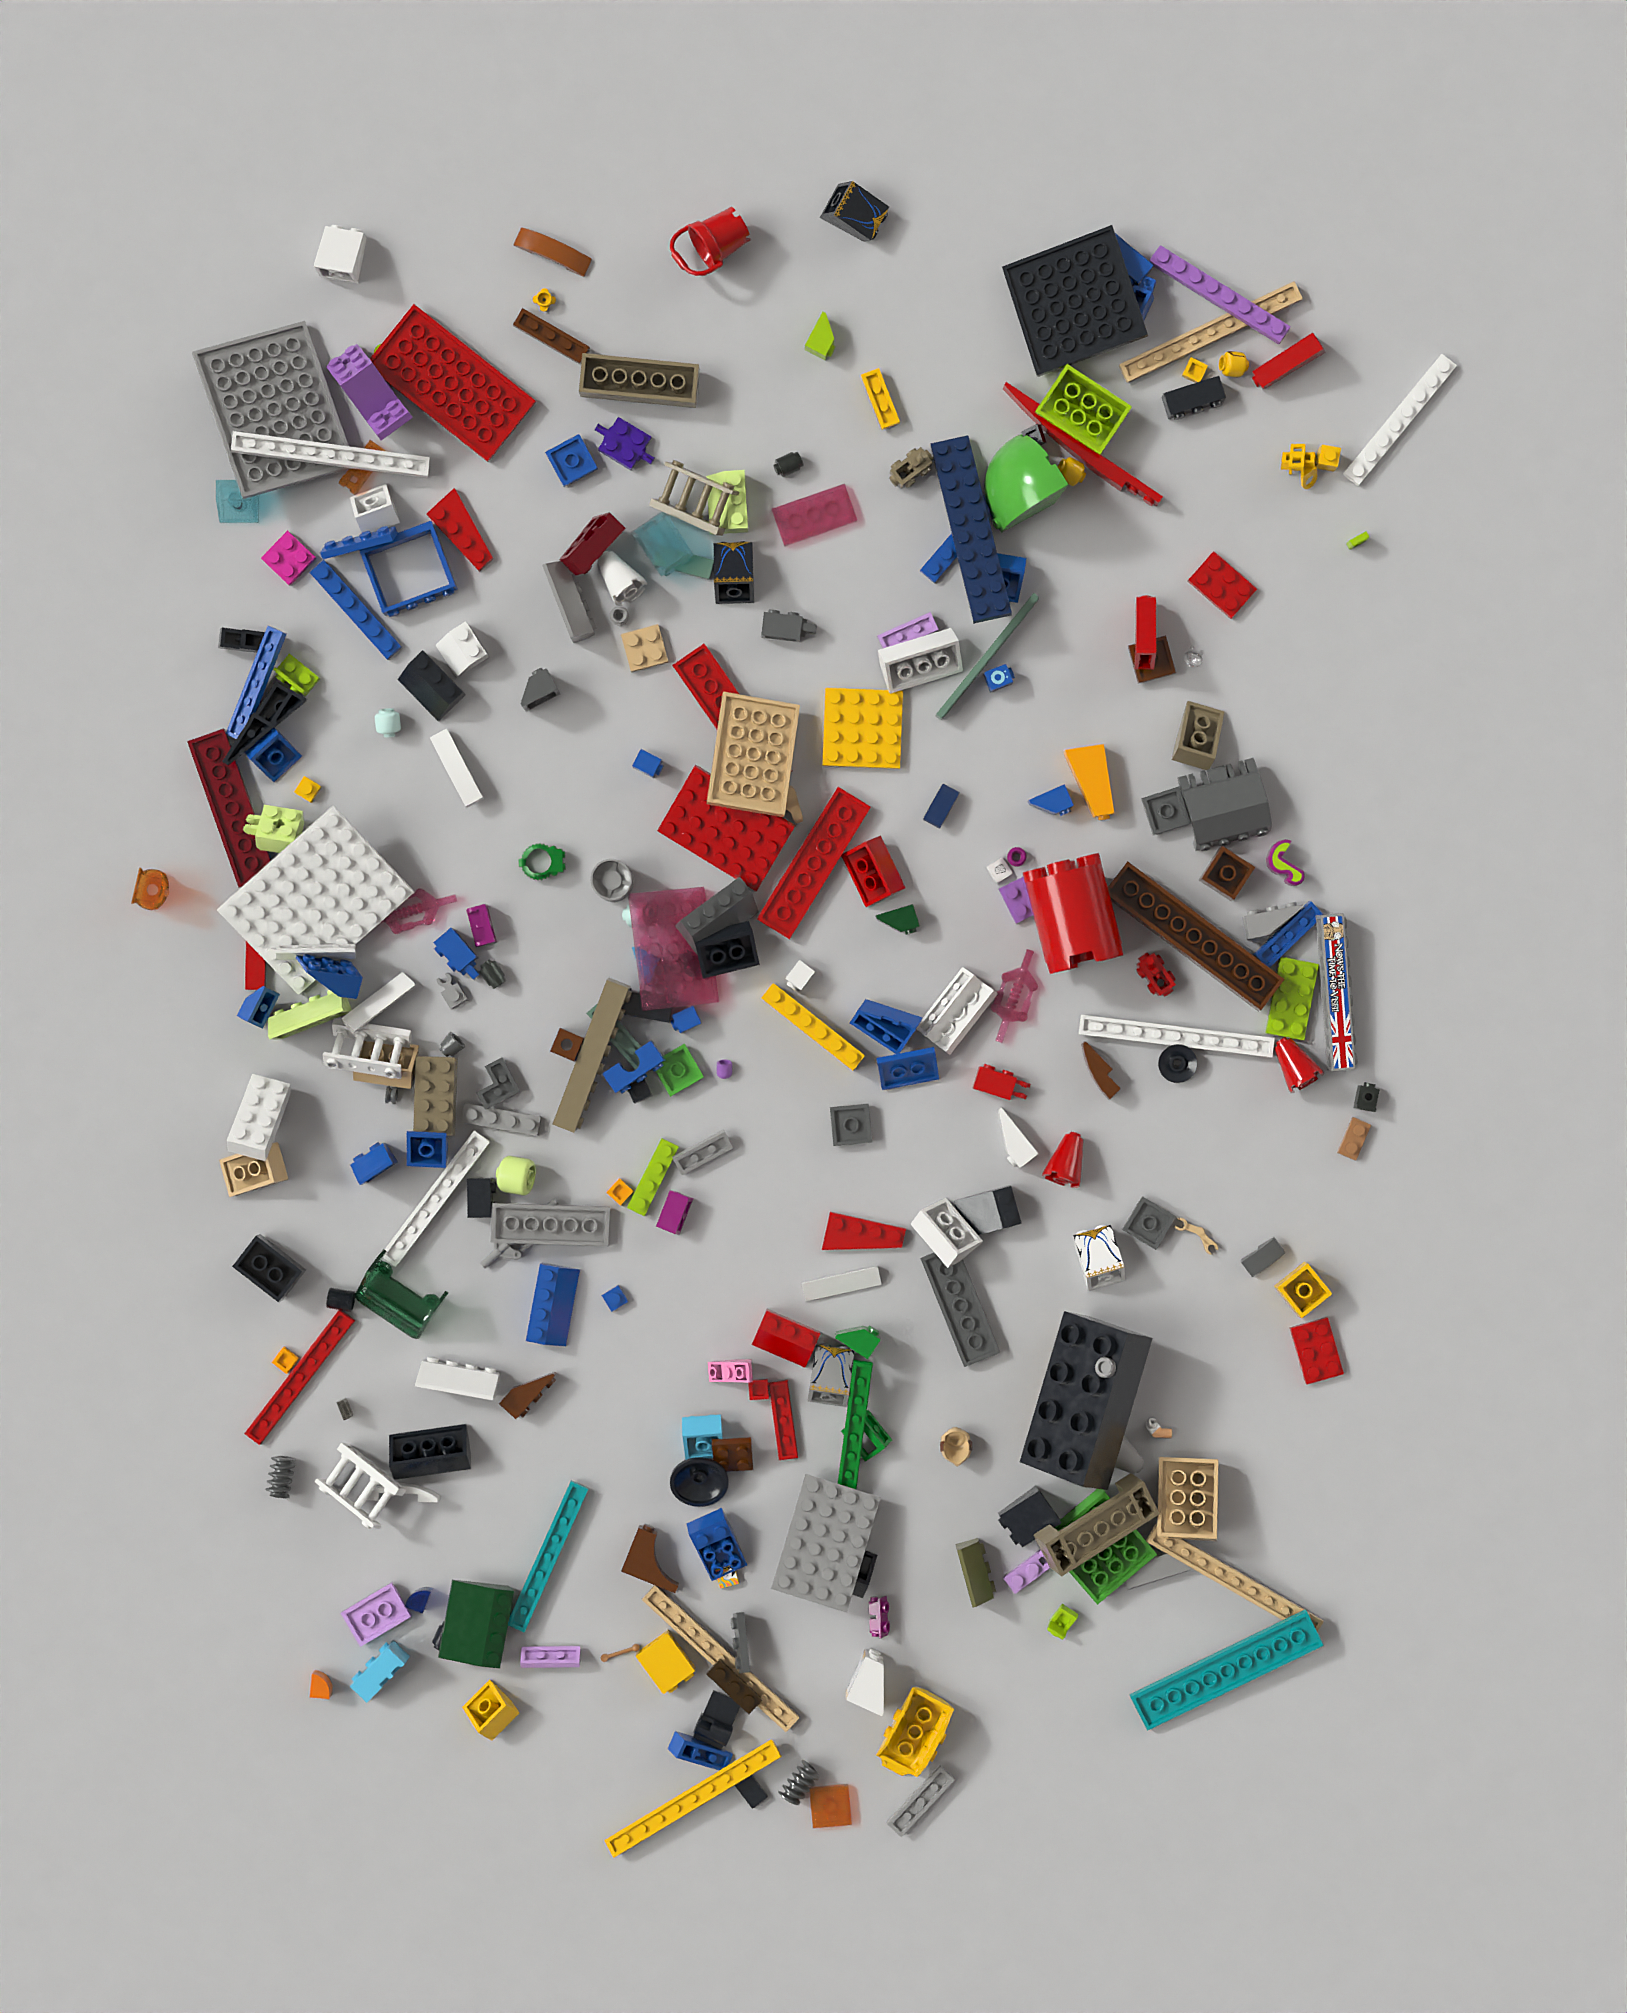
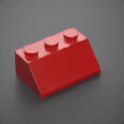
[841,835,905,907]
[751,1309,820,1368]

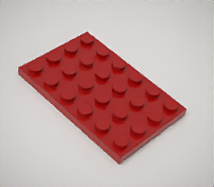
[657,765,796,892]

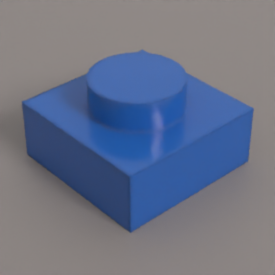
[601,1285,629,1312]

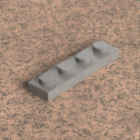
[461,1103,541,1136]
[887,1765,955,1837]

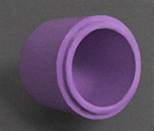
[717,1059,732,1079]

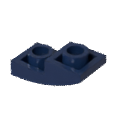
[923,784,960,829]

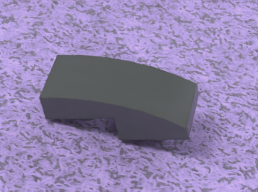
[1241,1237,1285,1277]

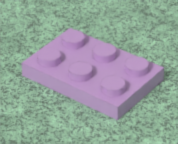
[341,1582,412,1647]

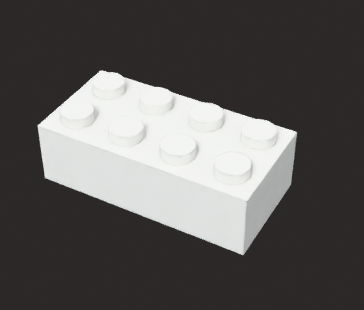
[227,1074,291,1161]

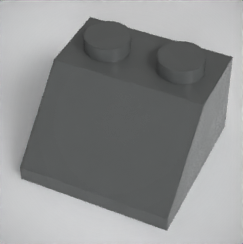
[520,668,560,711]

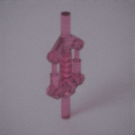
[379,888,457,934]
[990,949,1038,1043]

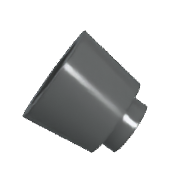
[440,1032,465,1057]

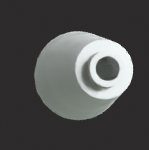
[598,551,647,606]

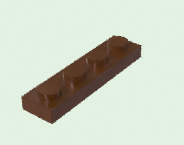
[513,308,590,365]

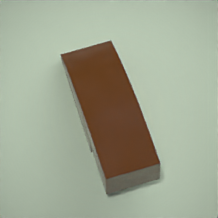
[1081,1041,1121,1100]

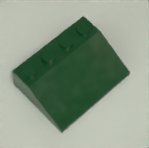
[438,1579,514,1669]

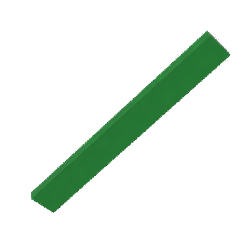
[837,1360,873,1489]

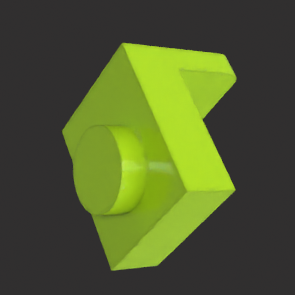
[1047,1604,1078,1640]

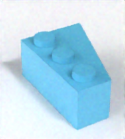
[350,1640,410,1703]

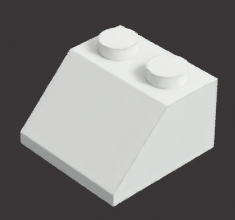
[350,484,400,533]
[436,621,489,678]

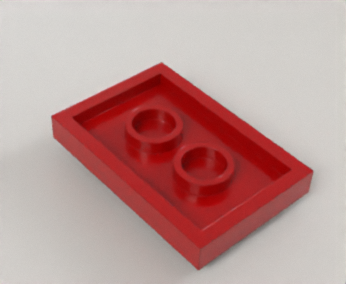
[1187,551,1257,619]
[1289,1317,1344,1385]

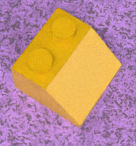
[462,1680,519,1741]

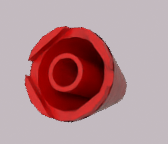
[1275,1037,1324,1093]
[1042,1132,1084,1188]

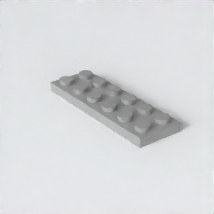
[490,1203,610,1246]

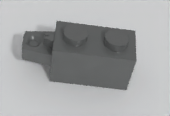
[761,609,817,642]

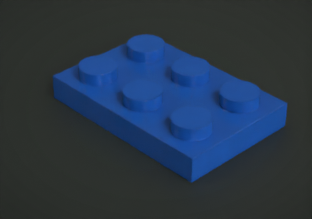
[876,1047,939,1090]

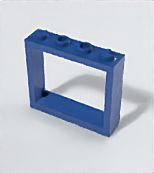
[359,521,458,617]

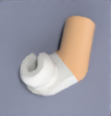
[1146,1418,1172,1438]

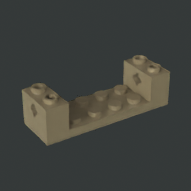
[1033,1473,1159,1577]

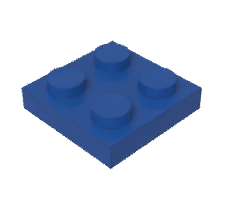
[545,434,598,487]

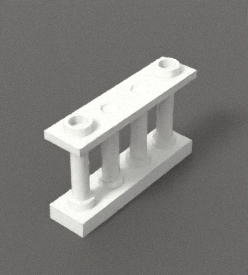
[323,1018,411,1079]
[315,1443,407,1529]

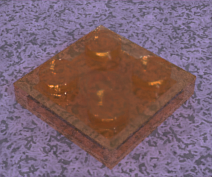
[809,1784,852,1828]

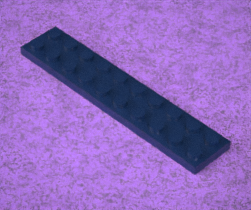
[930,435,1012,624]

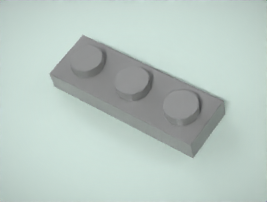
[672,1130,733,1175]

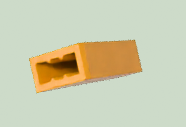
[1064,744,1114,820]

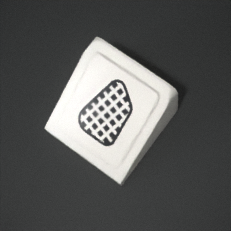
[986,857,1012,884]

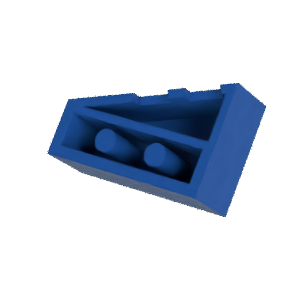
[850,999,923,1054]

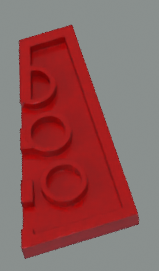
[822,1212,906,1250]

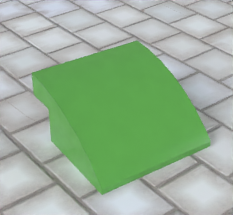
[1055,1489,1157,1605]

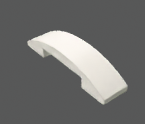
[367,1483,440,1502]

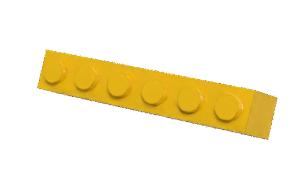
[761,983,865,1071]

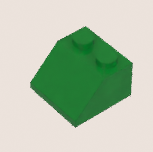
[835,1325,881,1359]

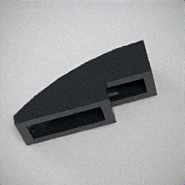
[218,627,280,654]

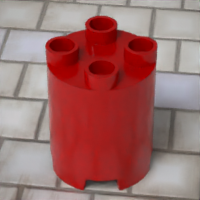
[1022,853,1123,974]

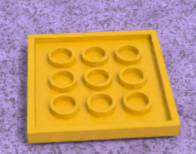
[822,688,903,769]

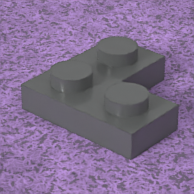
[476,1057,520,1110]

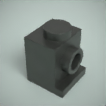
[1353,1082,1380,1112]

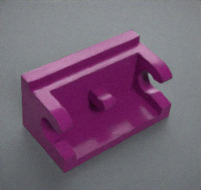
[466,904,497,947]
[656,1190,694,1235]

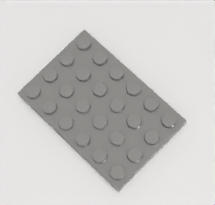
[771,1474,881,1612]

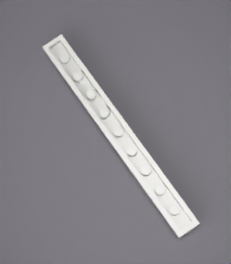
[231,431,430,478]
[1078,1015,1275,1057]

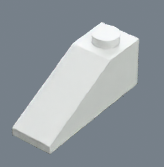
[998,1107,1038,1168]

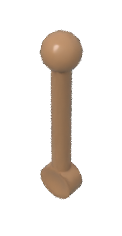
[601,1644,640,1662]

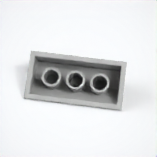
[542,561,597,643]

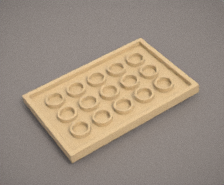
[706,692,800,817]

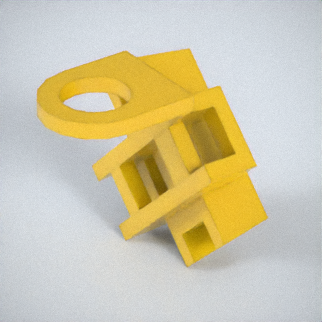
[1281,444,1317,489]

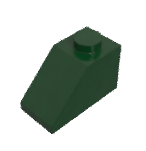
[875,904,920,935]

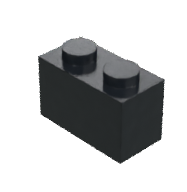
[467,1178,496,1218]

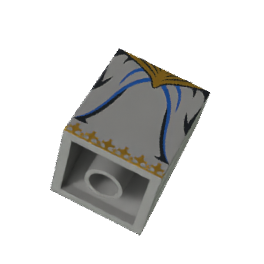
[808,1344,855,1407]

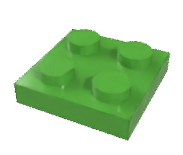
[656,1043,704,1097]

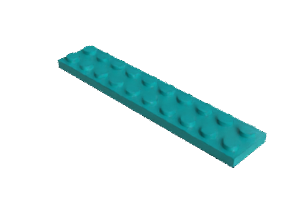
[1129,1609,1324,1731]

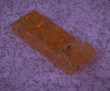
[339,440,385,495]

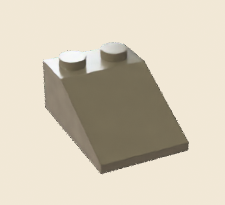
[1172,701,1225,770]

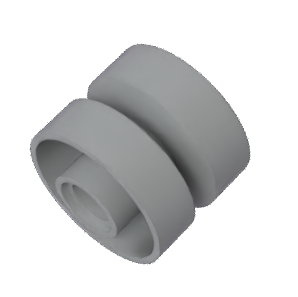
[591,859,634,902]

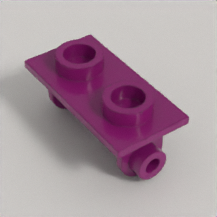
[869,1596,890,1639]

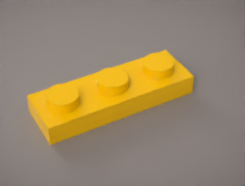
[861,368,900,430]

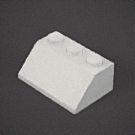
[911,1198,983,1268]

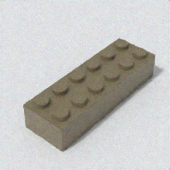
[579,353,700,408]

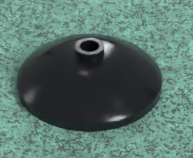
[670,1457,729,1507]

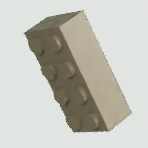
[413,1056,458,1136]

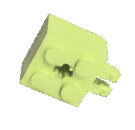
[243,805,304,853]

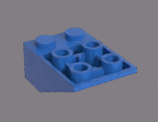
[296,954,363,999]
[686,1508,747,1581]

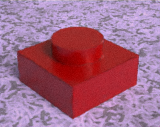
[748,1379,769,1400]

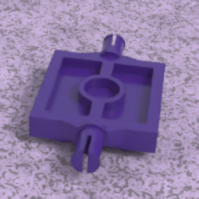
[594,417,655,470]

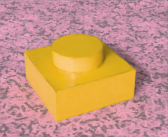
[294,776,321,803]

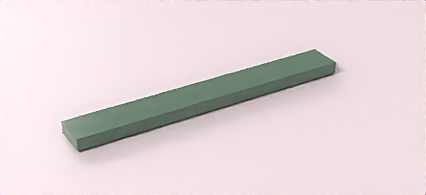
[936,593,1039,720]

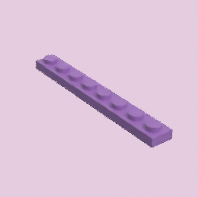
[1149,245,1291,345]

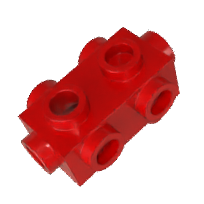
[1136,952,1176,997]

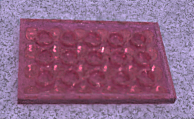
[628,887,719,1011]

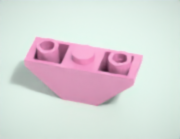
[708,1359,753,1382]

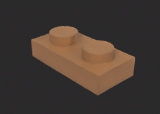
[1337,1117,1371,1161]

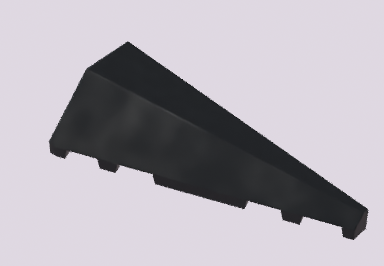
[222,681,307,766]

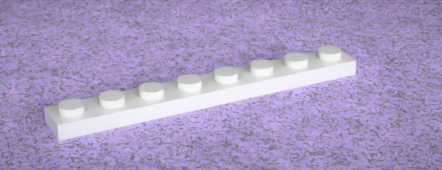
[1343,354,1457,486]
[380,1130,490,1267]

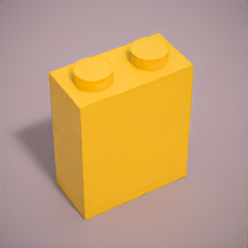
[636,1630,696,1694]

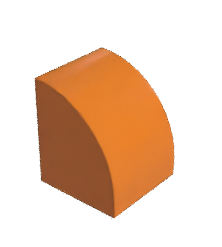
[310,1670,333,1699]

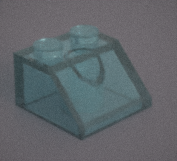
[216,480,259,523]

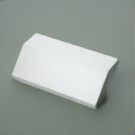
[916,967,998,1055]

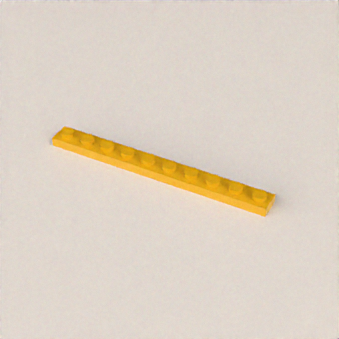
[604,1739,782,1858]

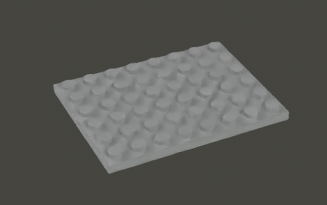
[192,321,351,499]

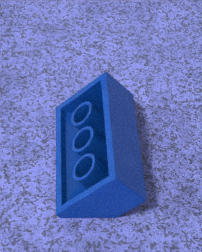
[526,1263,580,1346]

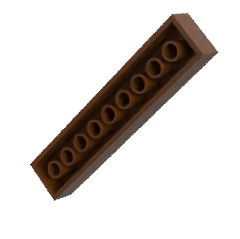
[1108,861,1285,1012]

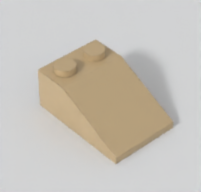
[219,1142,289,1197]

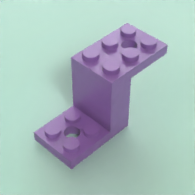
[326,344,413,441]

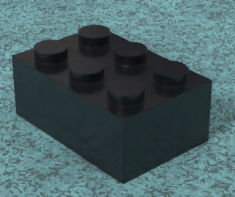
[232,1234,306,1302]

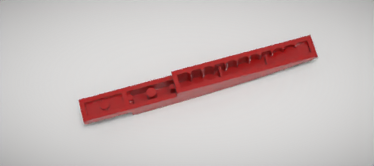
[1003,382,1163,506]

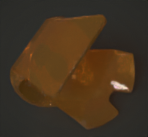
[131,867,170,910]

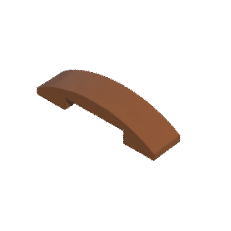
[513,227,592,277]

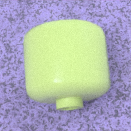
[496,1156,536,1196]

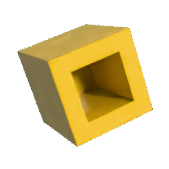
[1315,444,1341,472]

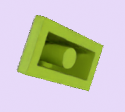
[805,311,836,360]

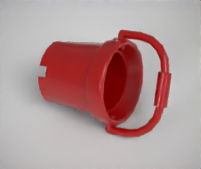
[670,207,751,276]

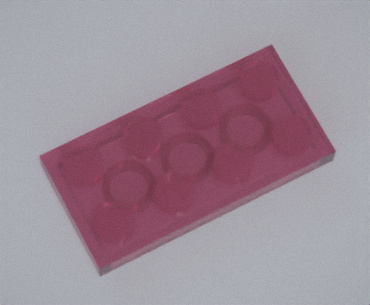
[771,483,857,547]

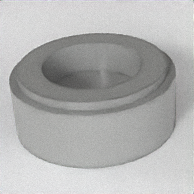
[1095,1357,1116,1378]

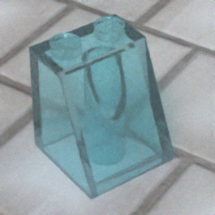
[631,512,693,576]

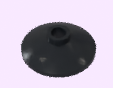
[1158,1044,1197,1083]

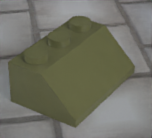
[955,1538,996,1608]

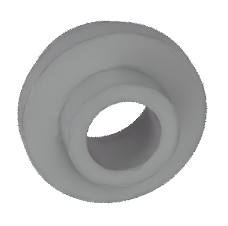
[610,606,629,626]

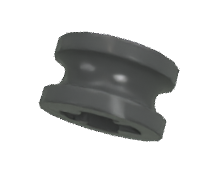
[385,1086,398,1104]

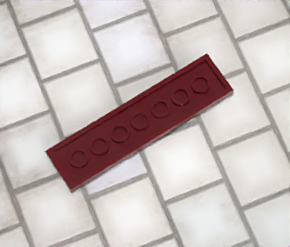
[187,728,271,888]

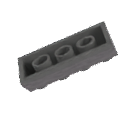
[675,877,759,954]

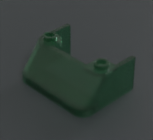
[355,1249,448,1339]

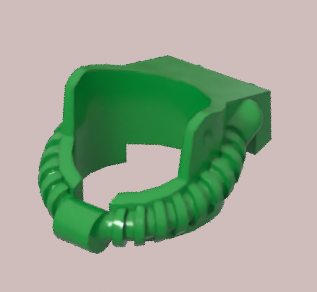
[519,843,566,881]

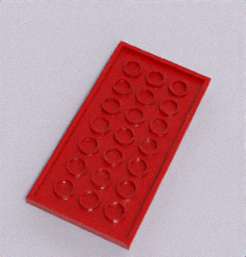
[370,304,536,462]

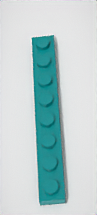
[508,1480,589,1632]

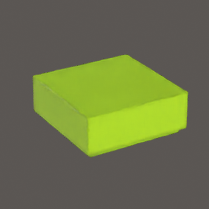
[1346,531,1370,549]

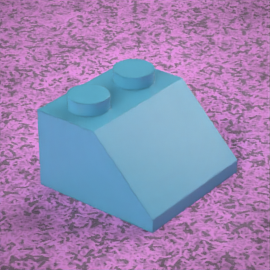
[682,1415,723,1460]

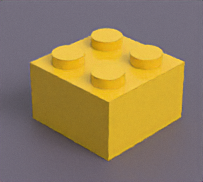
[1274,1262,1332,1318]

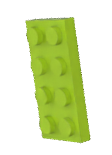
[1265,957,1319,1040]

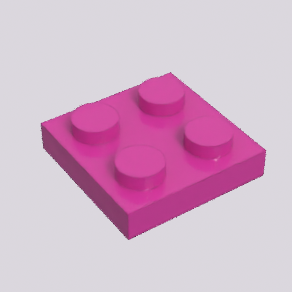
[261,530,316,586]

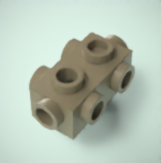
[889,447,933,489]

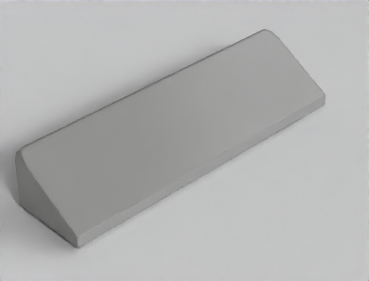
[1125,1545,1197,1590]

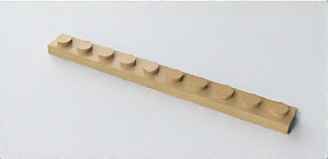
[1119,281,1303,383]
[1146,1524,1324,1632]
[642,1585,799,1732]

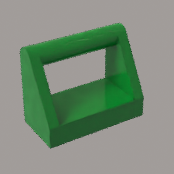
[841,1410,892,1462]

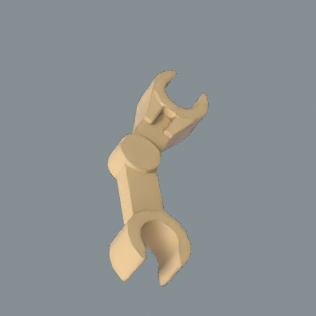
[1174,1218,1218,1255]

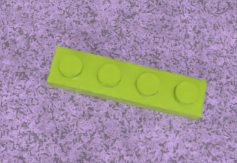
[627,1138,679,1216]

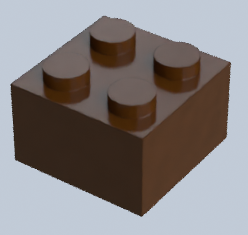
[1199,846,1255,901]

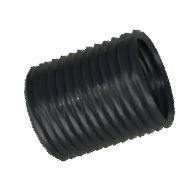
[326,1287,356,1312]

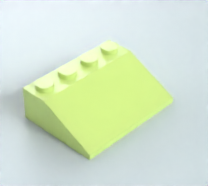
[268,990,352,1040]

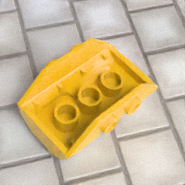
[876,1687,954,1777]

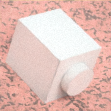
[785,960,815,991]

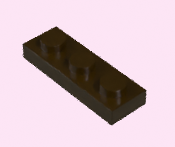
[706,1659,763,1714]

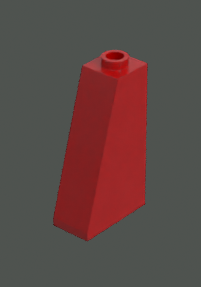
[1252,333,1326,389]
[1134,595,1156,670]

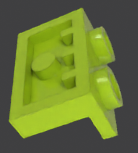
[273,653,320,696]

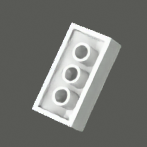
[878,628,963,694]
[415,1357,501,1400]

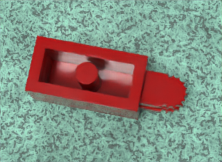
[972,1064,1031,1100]

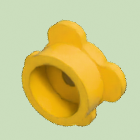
[533,288,556,312]

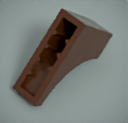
[621,1524,679,1593]

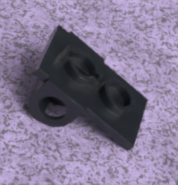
[693,1690,740,1750]

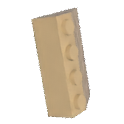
[1157,1457,1219,1541]

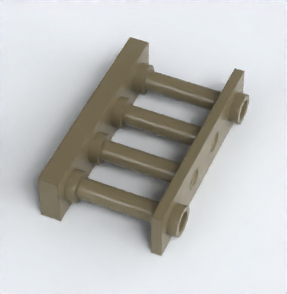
[649,460,739,536]

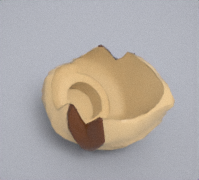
[940,1427,973,1467]

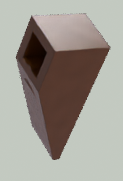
[499,1371,557,1419]

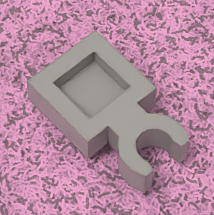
[437,973,468,1009]

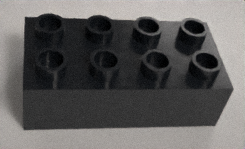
[1020,1311,1153,1490]

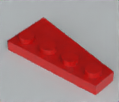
[426,488,493,572]

